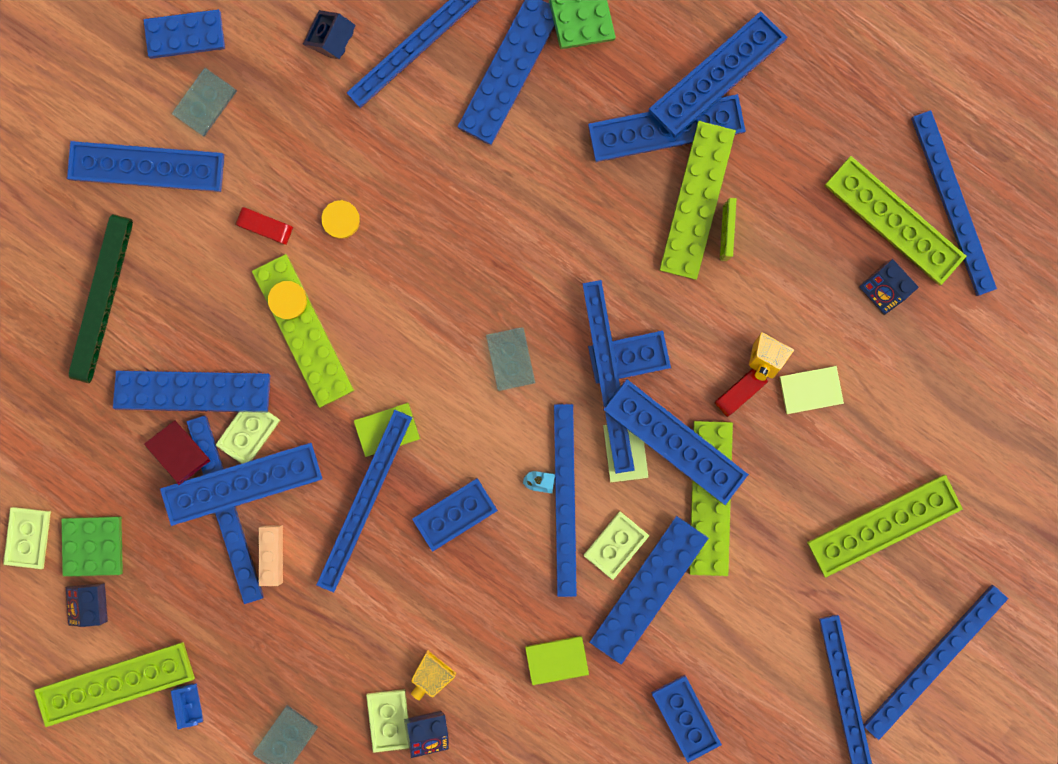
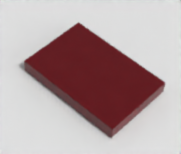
[144,420,210,485]

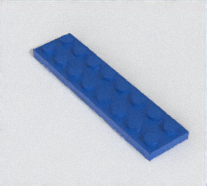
[457,0,555,146]
[648,11,787,138]
[588,94,746,163]
[67,141,225,192]
[113,371,270,413]
[603,379,749,505]
[160,443,323,526]
[589,515,709,665]

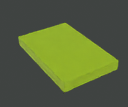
[720,198,737,261]
[354,403,420,457]
[525,636,589,685]

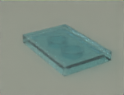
[172,68,237,137]
[486,327,535,391]
[253,705,318,764]

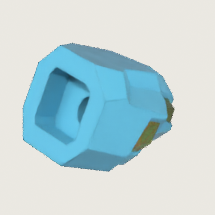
[523,471,555,493]

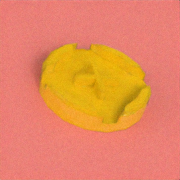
[321,200,360,239]
[268,281,307,319]

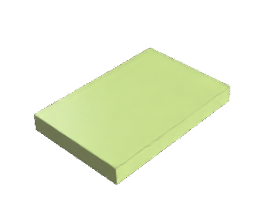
[779,366,844,414]
[216,411,281,464]
[603,425,649,482]
[3,507,51,569]
[583,511,649,580]
[366,689,409,753]

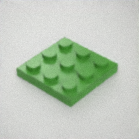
[549,0,616,49]
[62,516,123,576]

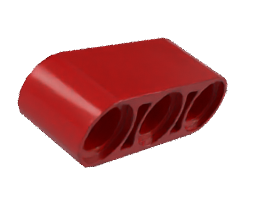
[235,207,294,245]
[714,369,768,417]

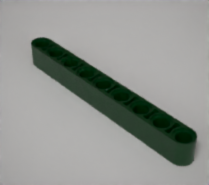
[69,214,133,383]

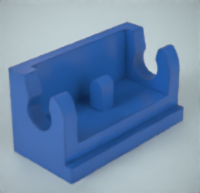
[171,683,204,729]

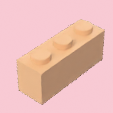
[259,525,283,586]

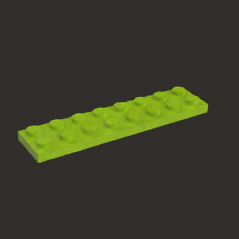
[659,121,736,280]
[824,156,967,286]
[252,254,354,408]
[689,421,733,576]
[807,475,963,578]
[34,642,195,727]

